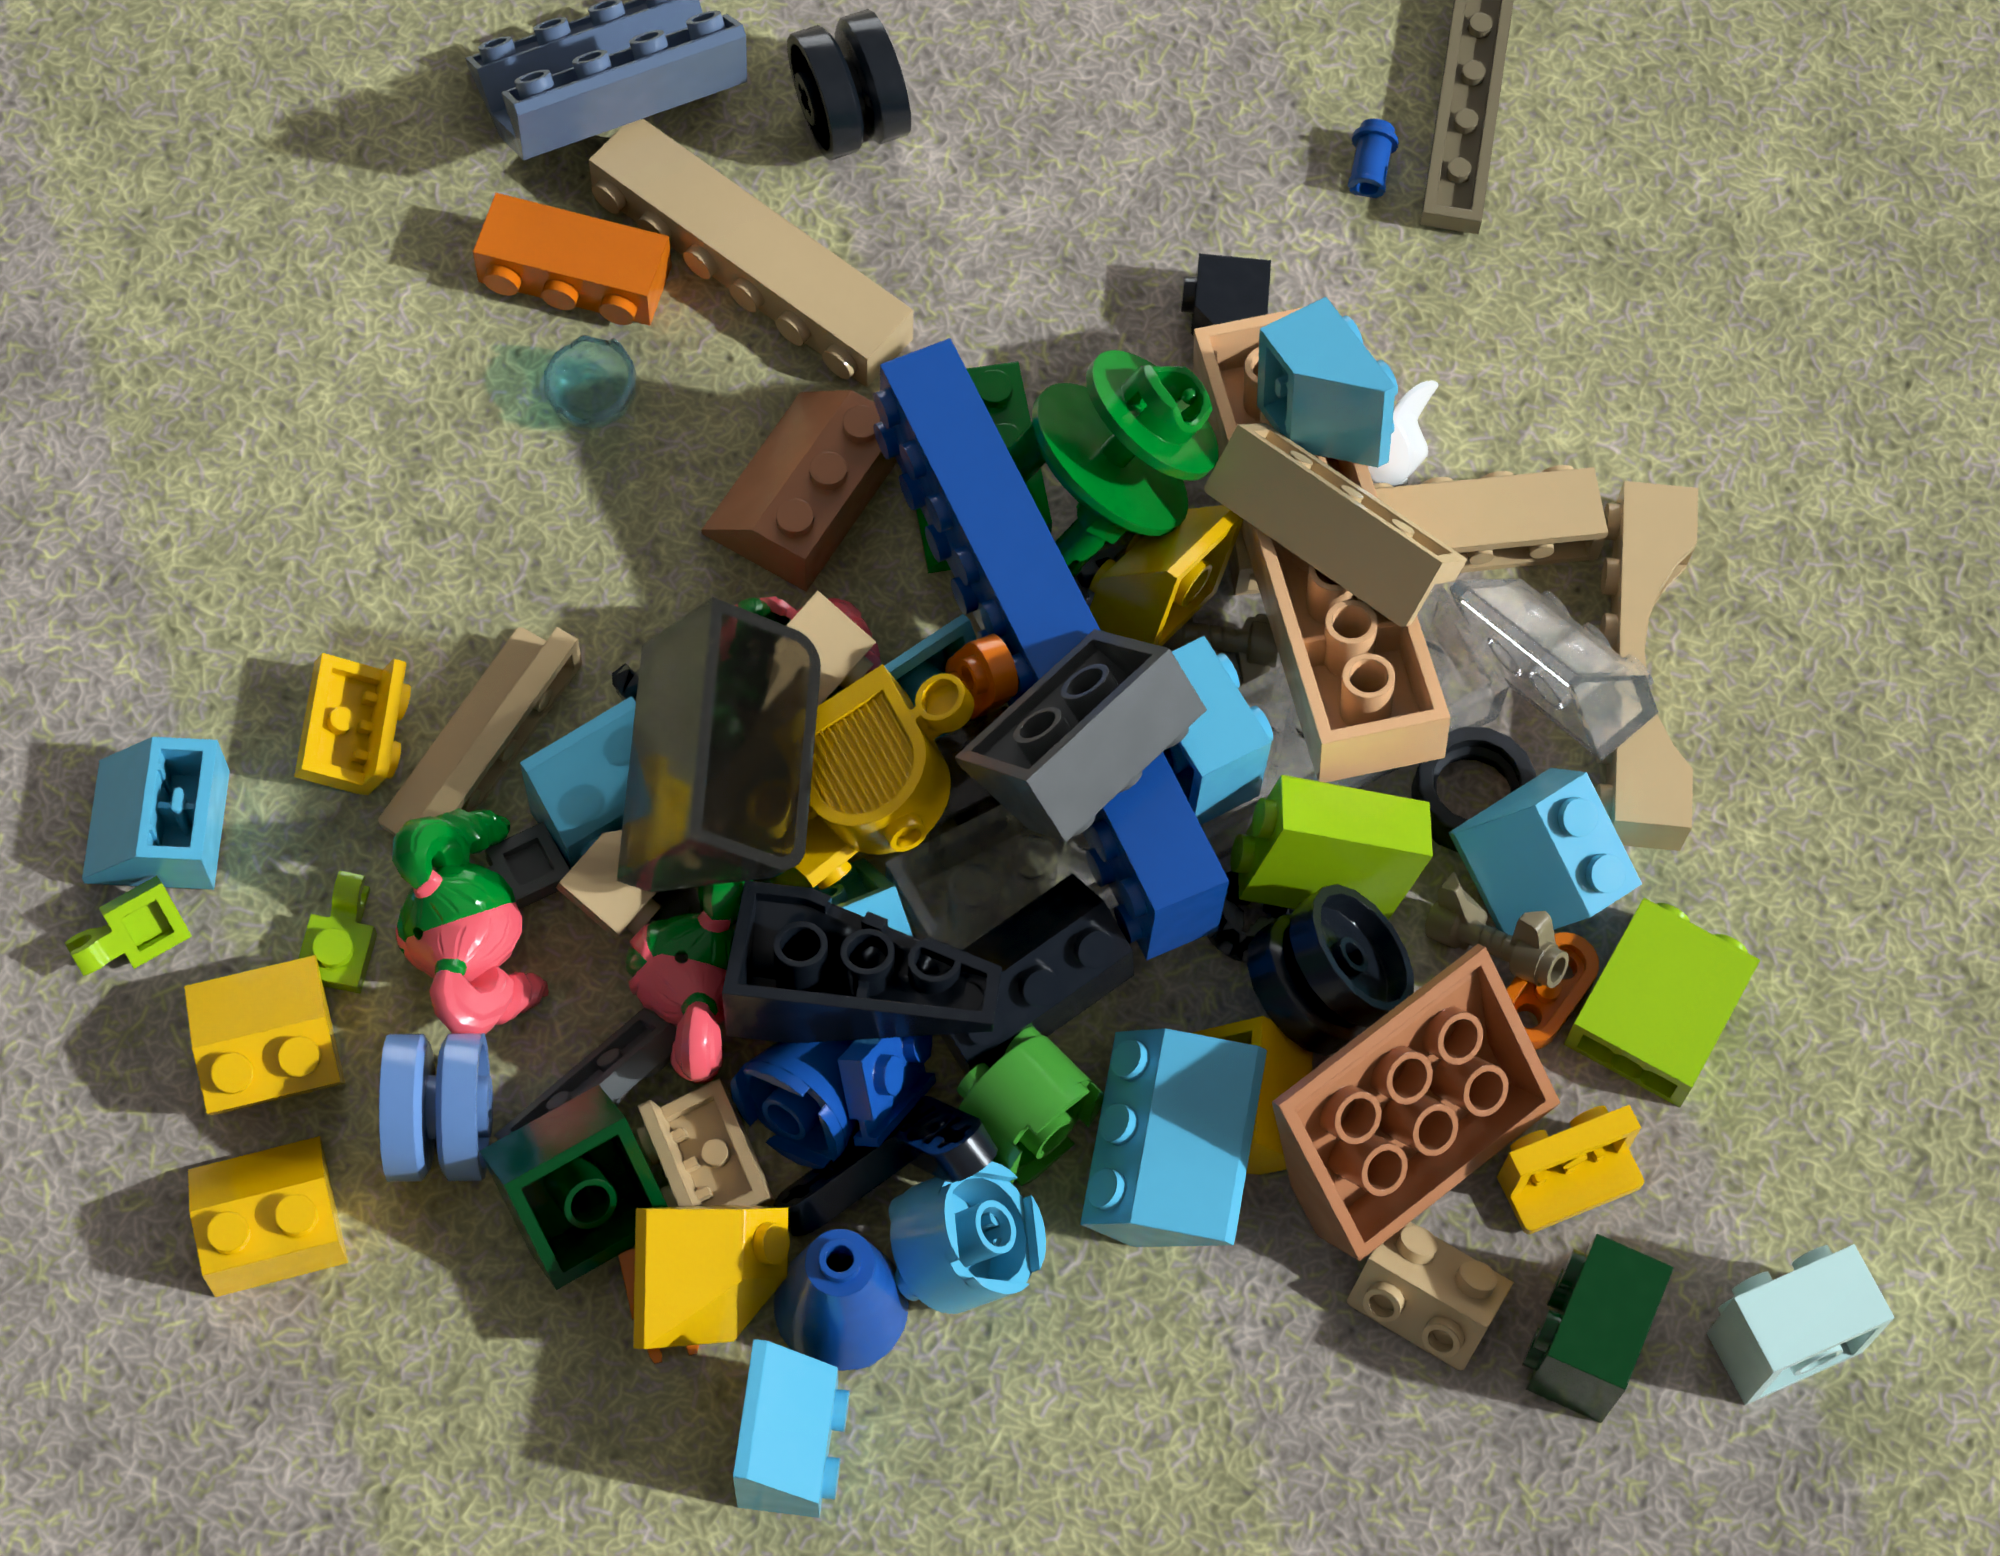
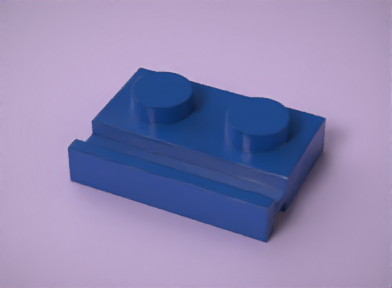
[837,1035,936,1147]

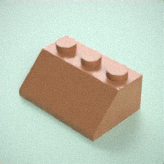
[701,390,897,592]

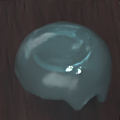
[544,335,637,429]

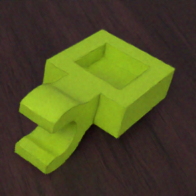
[298,870,377,994]
[64,876,192,976]

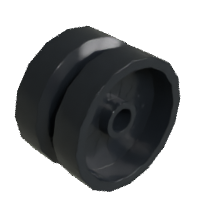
[787,9,911,161]
[1247,884,1414,1056]

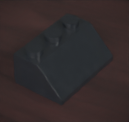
[941,873,1134,1076]

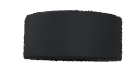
[1411,726,1536,853]

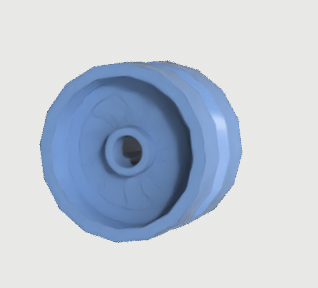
[379,1033,493,1182]

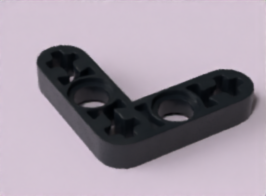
[773,1096,998,1237]

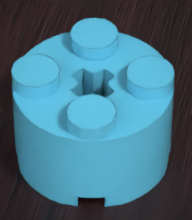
[889,1161,1046,1314]

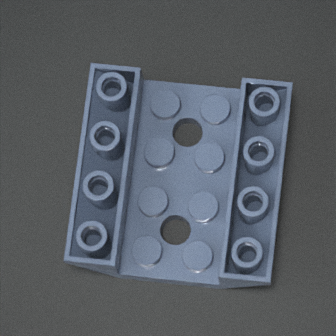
[465,0,747,161]

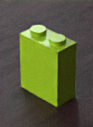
[1230,775,1433,920]
[1564,898,1760,1108]

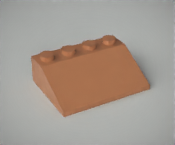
[1272,944,1560,1261]

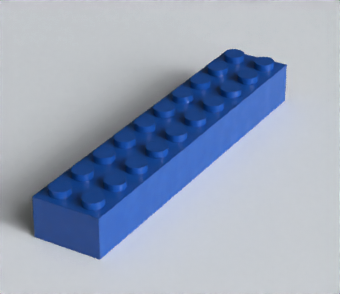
[873,338,1229,961]

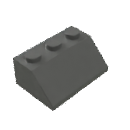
[954,629,1207,842]

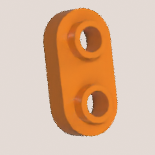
[945,634,1018,720]
[1506,932,1599,1050]

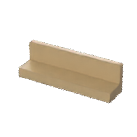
[1204,423,1468,627]
[378,627,582,836]

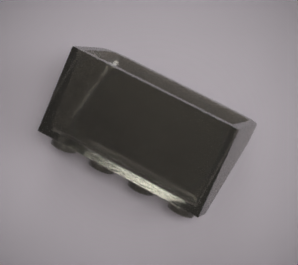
[617,597,821,892]

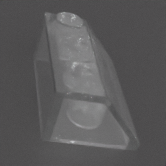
[1449,578,1659,761]

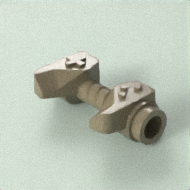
[1163,614,1278,697]
[1425,872,1569,988]

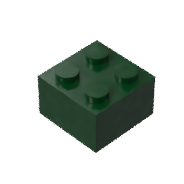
[479,1084,668,1290]
[1522,1234,1674,1423]

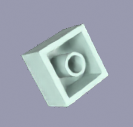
[1707,1244,1895,1405]

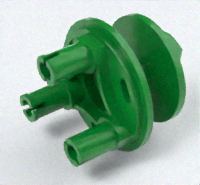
[1007,350,1219,577]

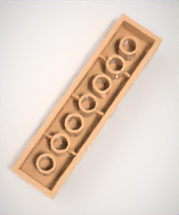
[1193,307,1451,783]

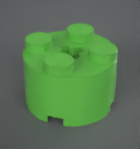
[957,1026,1104,1186]

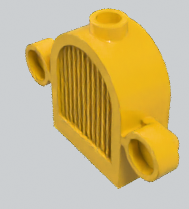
[748,664,974,855]

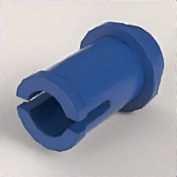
[1347,119,1399,198]

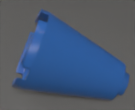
[730,1040,859,1169]
[774,1229,909,1371]

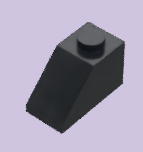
[1181,253,1271,336]

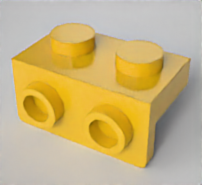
[294,653,411,795]
[1497,1104,1644,1234]

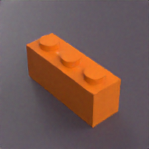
[473,193,672,326]

